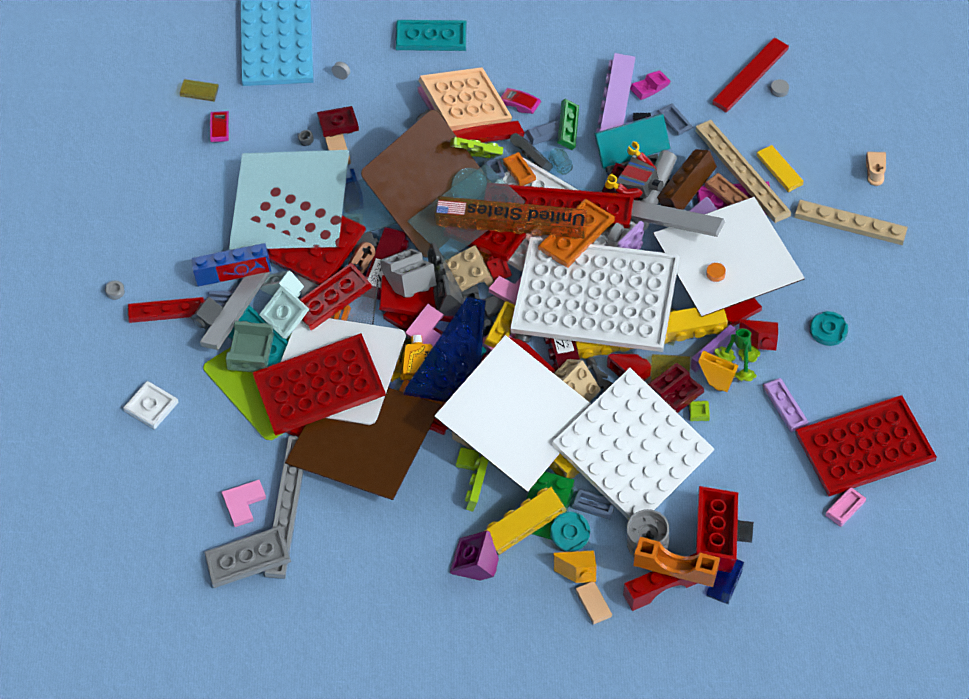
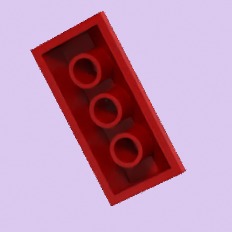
[696,486,739,573]

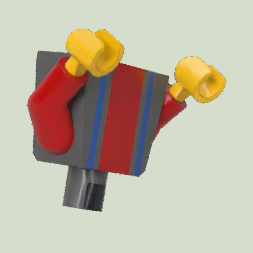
[605,141,663,198]

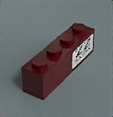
[363,227,409,300]
[544,337,580,372]

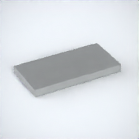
[204,526,291,588]

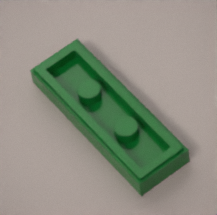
[557,98,579,150]

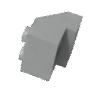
[380,249,436,297]

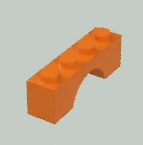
[633,537,720,587]

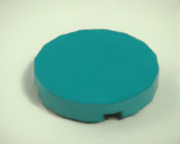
[810,311,848,346]
[550,512,591,552]

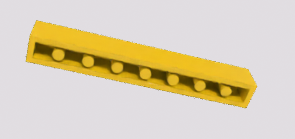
[575,307,728,359]

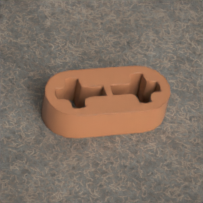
[348,242,375,274]

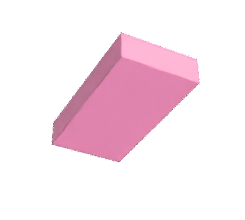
[825,488,866,527]

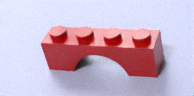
[623,553,698,611]

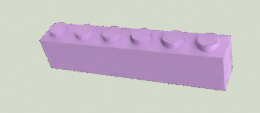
[596,53,635,132]

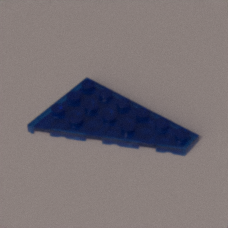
[403,297,485,402]

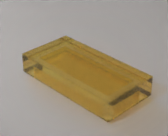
[180,79,219,102]

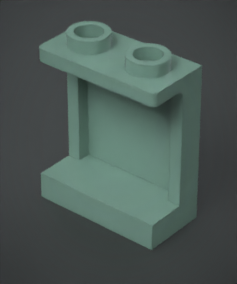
[226,321,274,372]

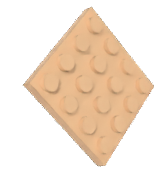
[418,67,512,131]

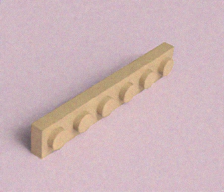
[795,200,908,245]

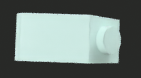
[260,270,304,298]

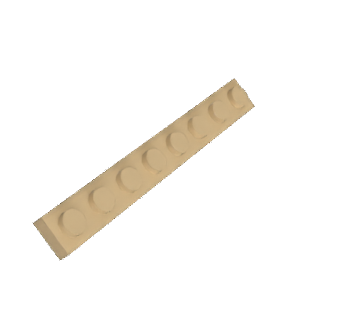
[695,120,791,223]

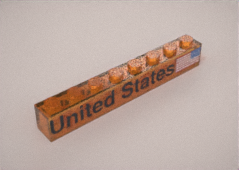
[435,196,588,239]

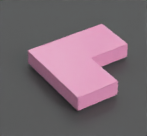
[489,276,522,305]
[405,304,446,356]
[222,479,266,527]

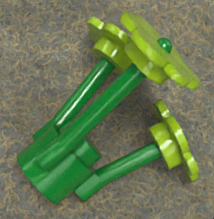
[714,329,761,381]

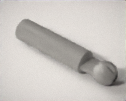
[632,150,677,230]

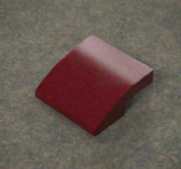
[648,363,704,413]

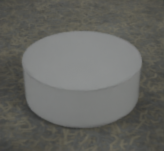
[332,62,350,80]
[771,79,789,97]
[608,223,624,242]
[105,281,125,300]

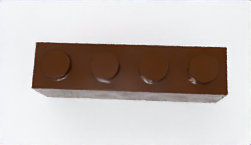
[657,149,717,210]

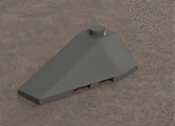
[427,242,465,316]

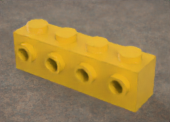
[485,487,567,555]

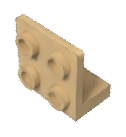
[445,246,494,291]
[554,359,600,402]

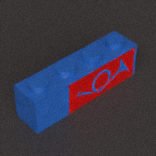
[192,243,272,287]

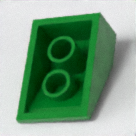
[526,472,575,540]

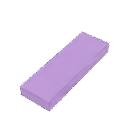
[763,378,809,432]

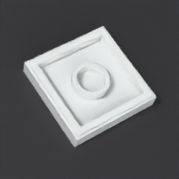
[123,381,179,430]

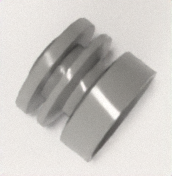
[627,509,669,557]

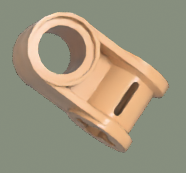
[866,152,886,186]

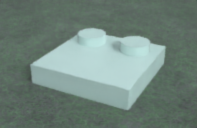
[259,285,309,339]

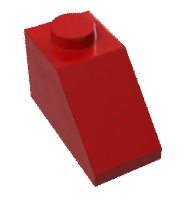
[739,319,778,351]
[607,354,651,381]

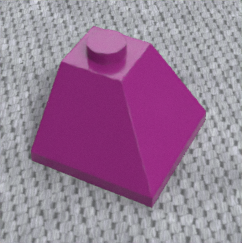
[450,530,499,581]

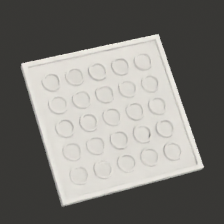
[551,368,715,520]

